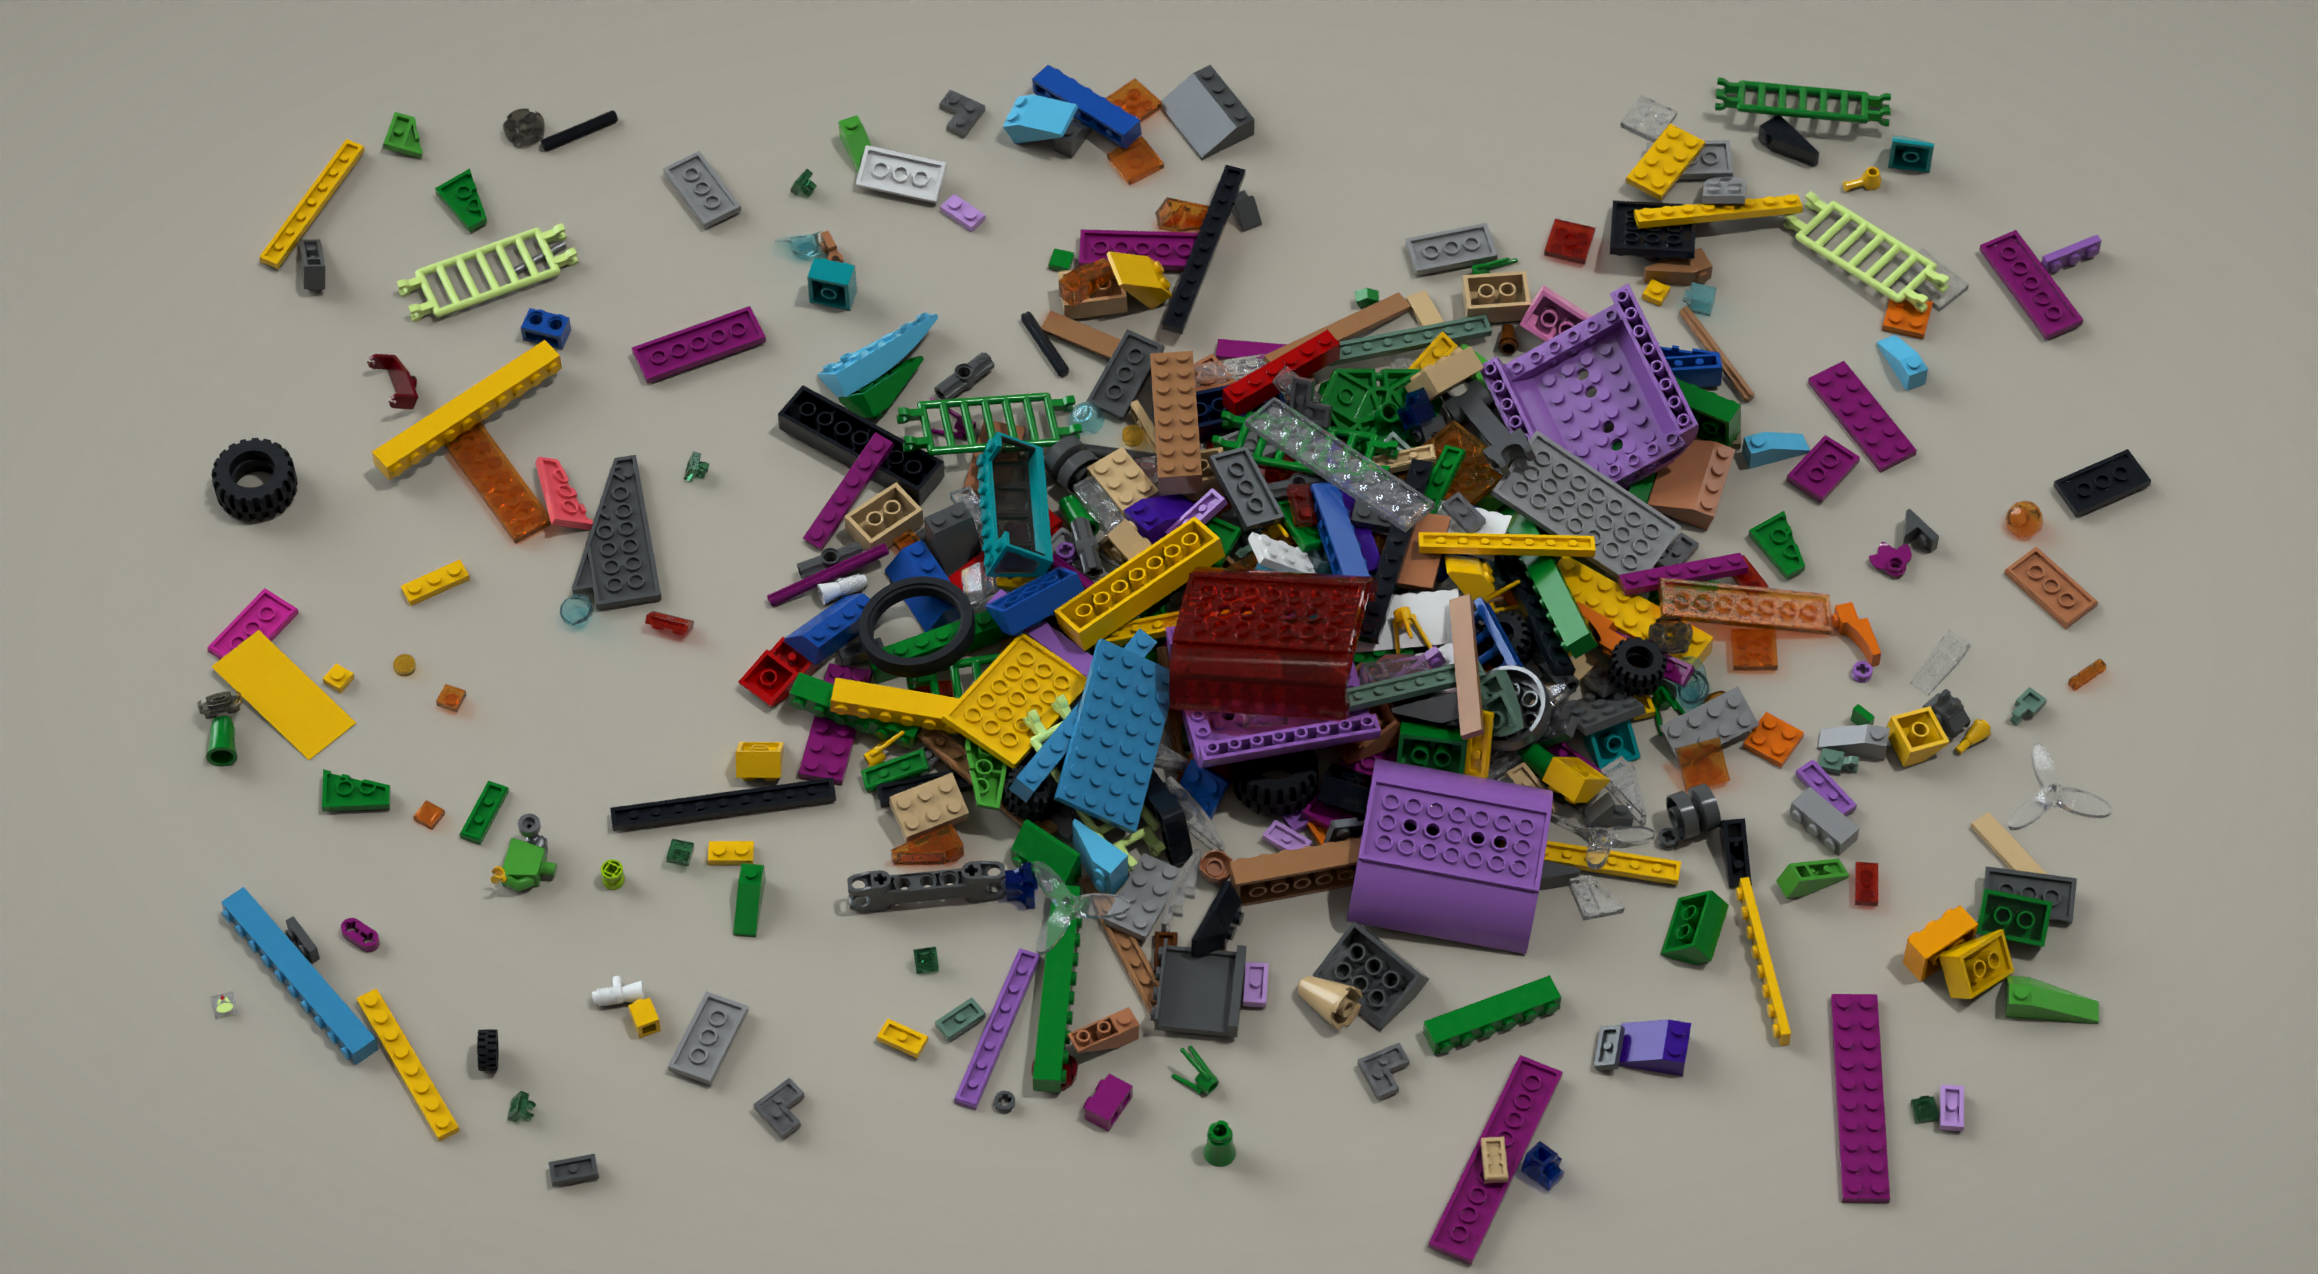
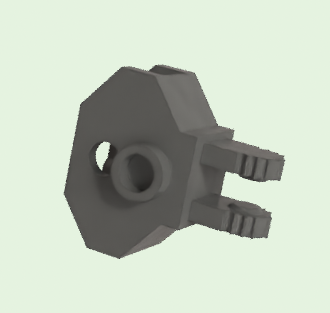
[1922,689,1971,738]

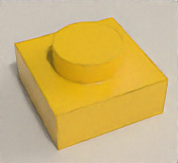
[1642,279,1671,307]
[322,663,355,693]

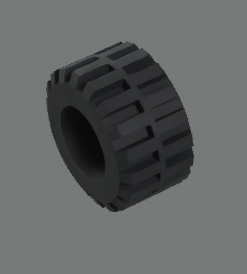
[1476,611,1536,668]
[1607,637,1667,697]
[1002,763,1059,822]

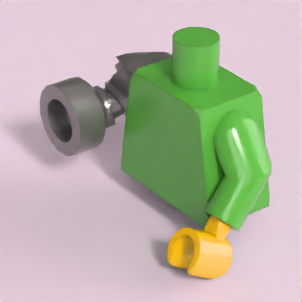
[490,813,557,892]

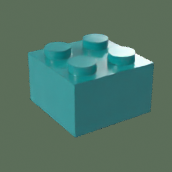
[807,257,857,311]

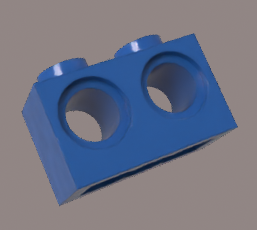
[521,308,571,350]

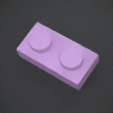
[940,194,986,232]
[1262,820,1312,851]
[1243,962,1269,1008]
[1939,1085,1964,1131]

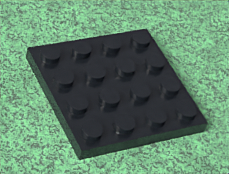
[1610,200,1696,259]

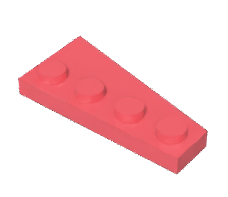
[535,456,593,530]

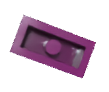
[1083,1073,1133,1132]

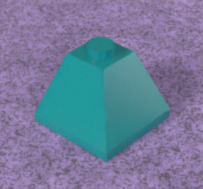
[1888,135,1934,173]
[1581,719,1641,771]

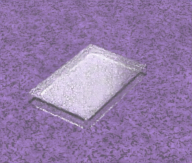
[1894,248,1969,312]

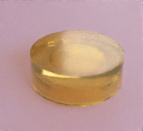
[1122,425,1143,446]
[393,654,416,677]

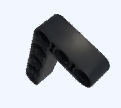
[1144,769,1194,866]

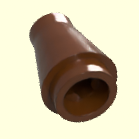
[1498,324,1519,355]

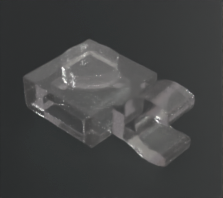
[1135,455,1159,489]

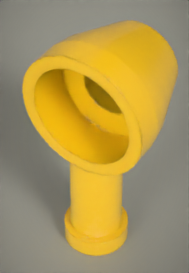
[1843,167,1882,192]

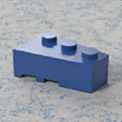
[1658,343,1722,387]

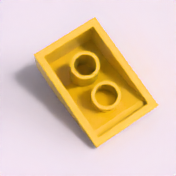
[1106,252,1172,310]
[1939,929,2015,999]

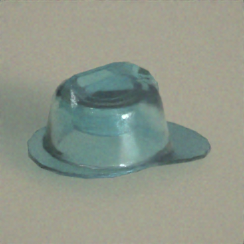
[775,231,822,258]
[1675,656,1711,709]

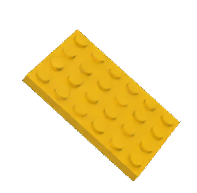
[942,633,1087,769]

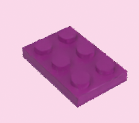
[1786,435,1860,503]

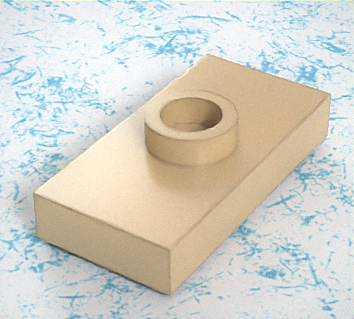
[1481,1137,1508,1183]

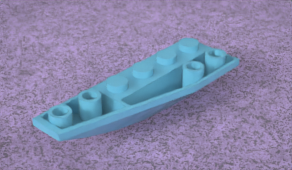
[817,312,938,397]

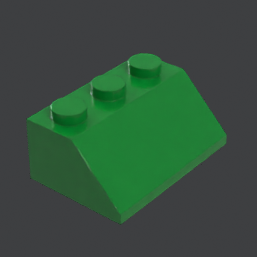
[1397,721,1467,774]
[1011,819,1081,891]
[1661,890,1729,965]

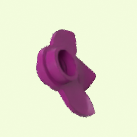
[1869,542,1912,577]

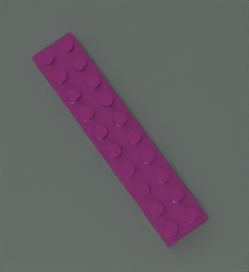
[1831,994,1890,1203]
[1428,1055,1563,1265]

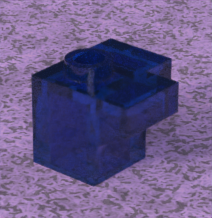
[1397,387,1436,430]
[1005,862,1038,909]
[1521,1141,1564,1191]

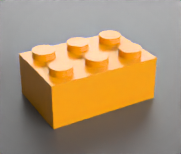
[1903,905,1978,982]

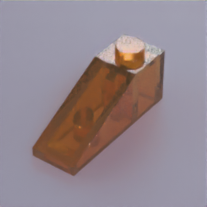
[1155,197,1209,232]
[1059,258,1115,308]
[891,824,964,865]

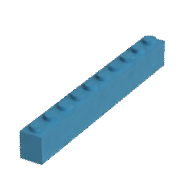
[1009,629,1157,803]
[221,887,379,1065]

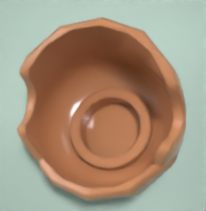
[1199,850,1232,884]

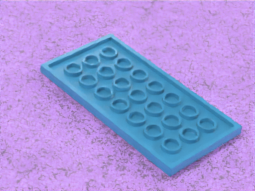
[1054,638,1178,834]

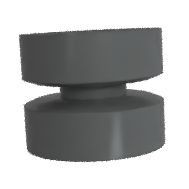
[1044,435,1099,494]
[1666,783,1721,840]

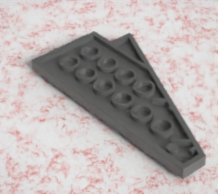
[572,455,662,610]

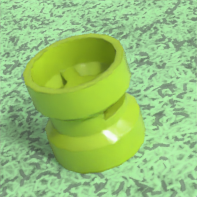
[600,859,625,890]

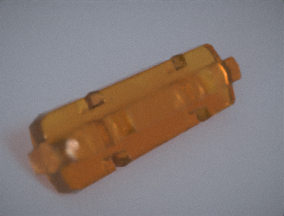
[2068,659,2107,690]

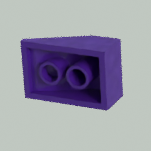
[1124,494,1194,544]
[1619,1019,1692,1076]

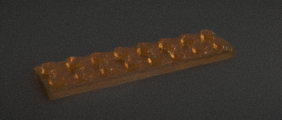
[444,422,551,544]
[1658,577,1833,635]

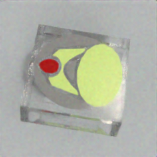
[210,991,238,1020]

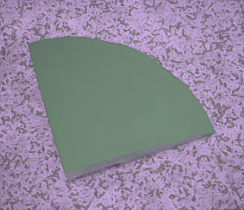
[1480,670,1524,737]

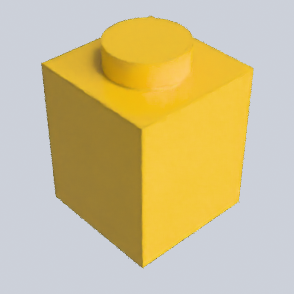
[628,997,661,1039]

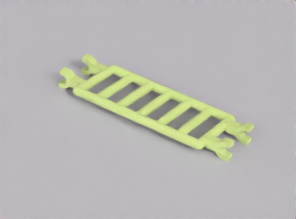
[1783,191,1950,313]
[396,223,579,322]
[1023,694,1166,873]

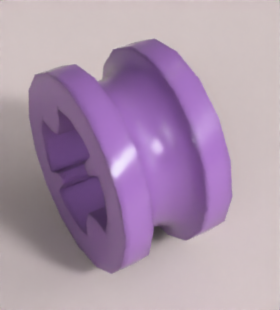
[1056,542,1076,564]
[1852,661,1873,683]

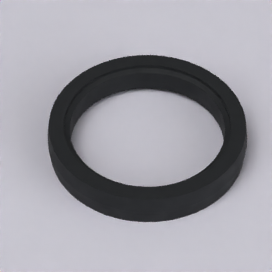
[859,576,976,678]

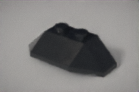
[1191,880,1244,957]

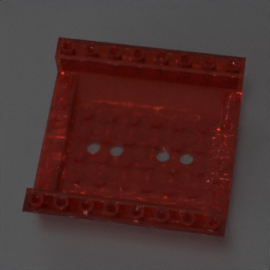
[1169,566,1379,721]

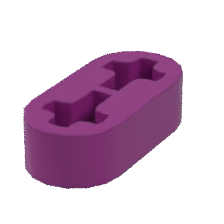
[341,918,380,952]

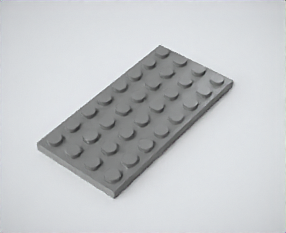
[1490,430,1681,580]

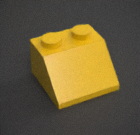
[1444,554,1495,606]
[1887,706,1949,767]
[736,742,784,781]
[1542,757,1610,804]

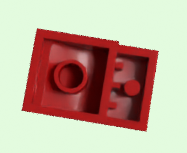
[738,637,819,707]

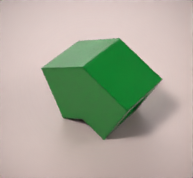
[1355,288,1379,309]

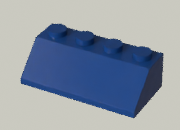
[885,539,961,632]
[985,566,1084,636]
[784,593,870,665]

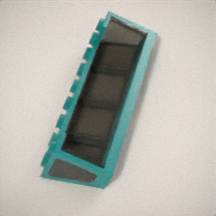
[976,431,1053,577]

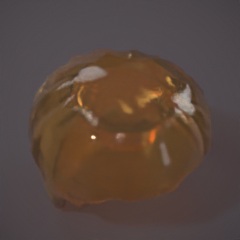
[2005,501,2044,537]

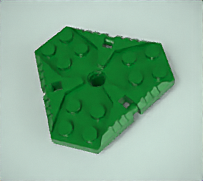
[1319,369,1443,481]

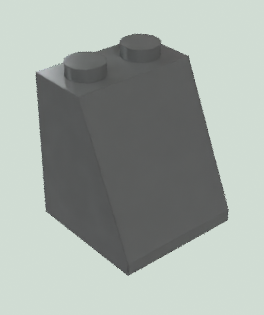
[924,501,982,577]

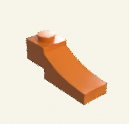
[1577,601,1627,658]
[1831,602,1881,667]

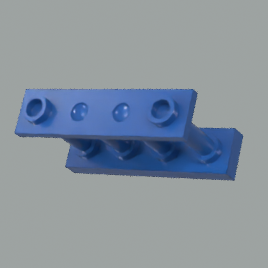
[1444,597,1524,668]

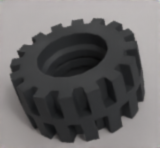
[477,1029,499,1071]

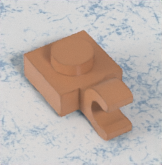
[819,231,844,263]

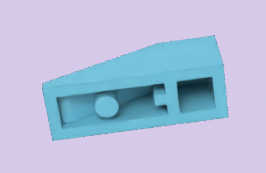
[1876,335,1928,391]
[1742,432,1810,469]

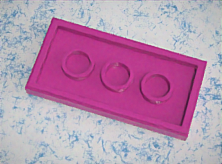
[207,588,299,659]

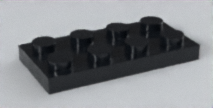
[2053,449,2151,518]

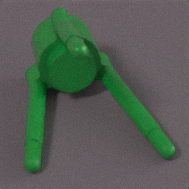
[1472,257,1518,275]
[1652,685,1686,736]
[1172,1046,1219,1095]

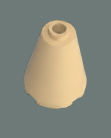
[1297,976,1363,1030]

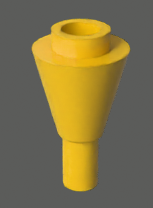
[1955,719,1991,754]

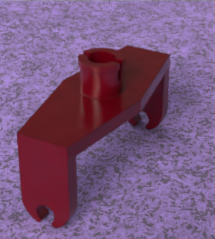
[367,354,418,409]

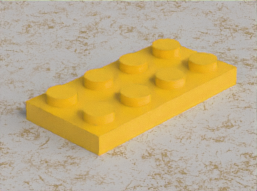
[1626,123,1705,201]

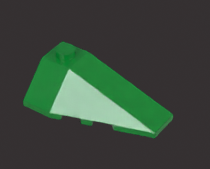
[838,356,924,420]

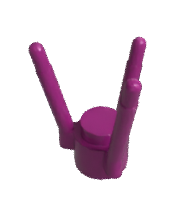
[930,398,976,440]

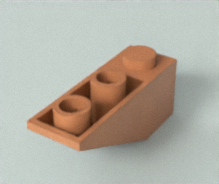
[1068,1007,1140,1053]

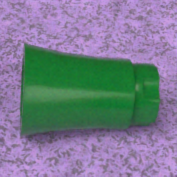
[1058,495,1100,536]
[206,715,238,767]
[1516,743,1557,786]
[1204,1120,1236,1167]

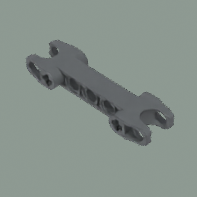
[1441,378,1536,477]
[847,861,1006,912]

